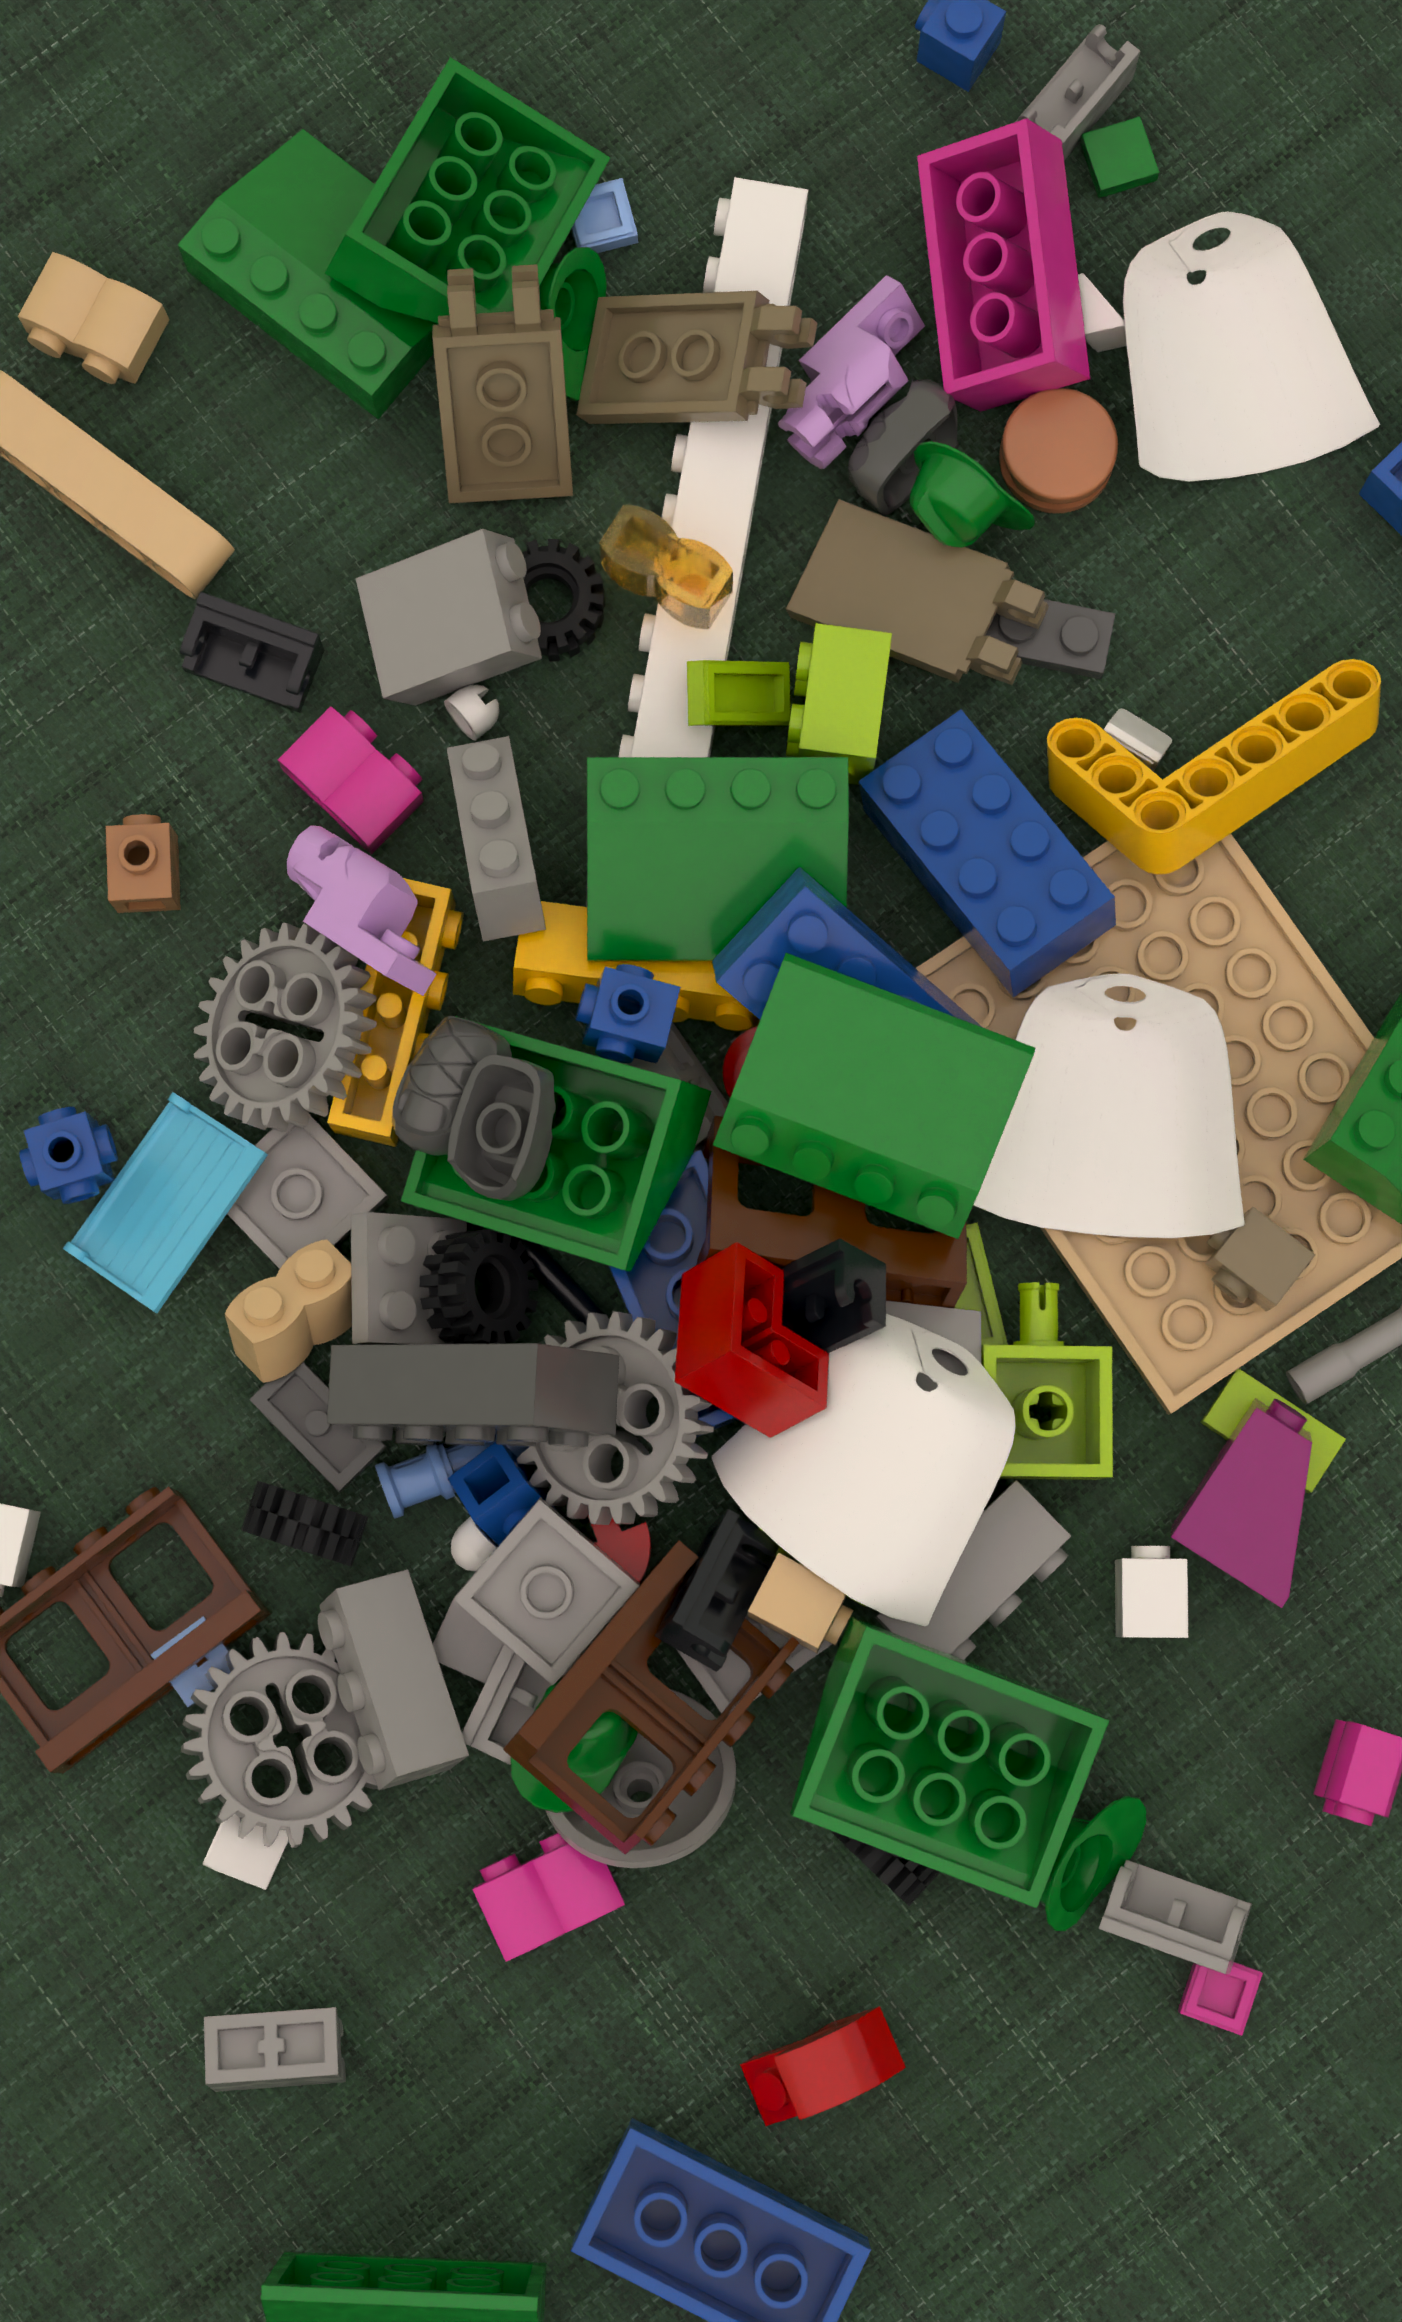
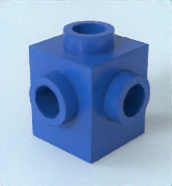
[576,964,681,1064]
[19,1107,118,1204]

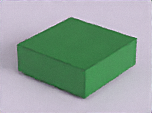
[1080,116,1159,198]

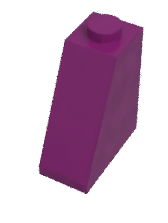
[1171,1398,1312,1608]

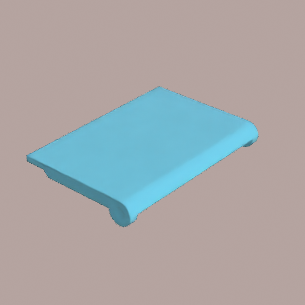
[63,1092,268,1314]

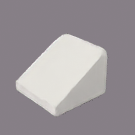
[1078,273,1127,352]
[1104,708,1172,772]
[203,1814,289,1890]

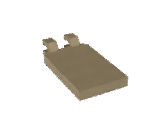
[432,264,573,504]
[576,291,817,424]
[786,499,1049,685]

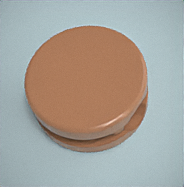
[999,388,1118,514]

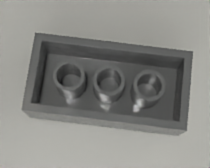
[327,1343,619,1447]

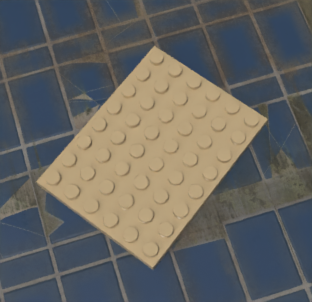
[916,834,1402,1415]

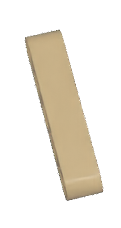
[0,370,235,599]

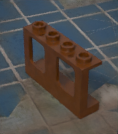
[697,1116,967,1308]
[0,1486,270,1774]
[503,1540,799,1854]

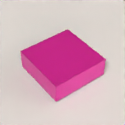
[1178,1962,1263,2036]

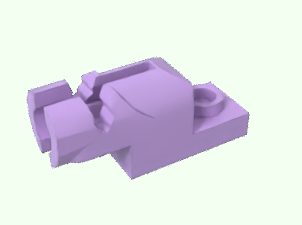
[778,275,925,469]
[287,825,436,996]

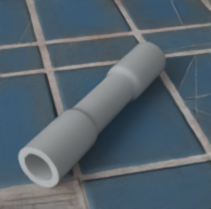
[1286,1304,1402,1405]

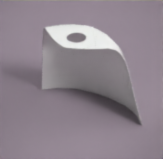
[1123,211,1380,482]
[974,973,1245,1238]
[712,1314,1016,1626]

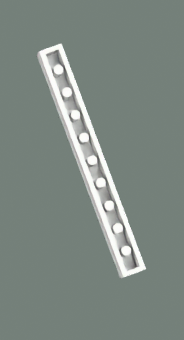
[618,177,808,757]

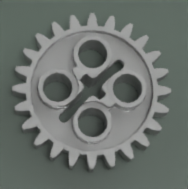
[194,923,377,1132]
[516,1311,714,1525]
[181,1632,378,1848]

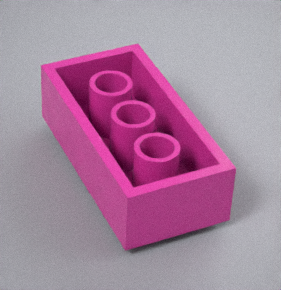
[917,118,1090,412]

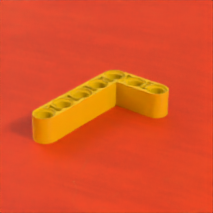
[1047,659,1381,875]

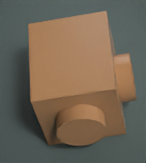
[106,814,181,913]

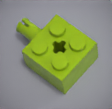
[786,623,892,785]
[981,1282,1113,1480]

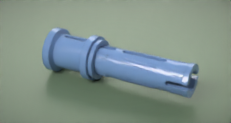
[375,1434,529,1519]

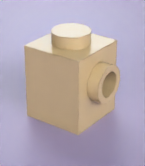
[748,1553,854,1653]

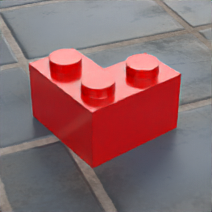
[675,1242,829,1438]

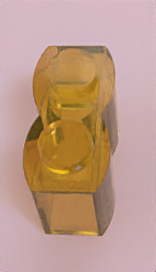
[599,505,733,629]

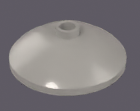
[545,1689,736,1868]

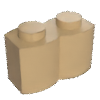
[18,252,169,384]
[225,1239,352,1383]

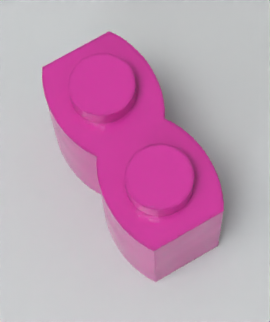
[278,706,424,855]
[1313,1719,1402,1827]
[472,1832,625,1962]

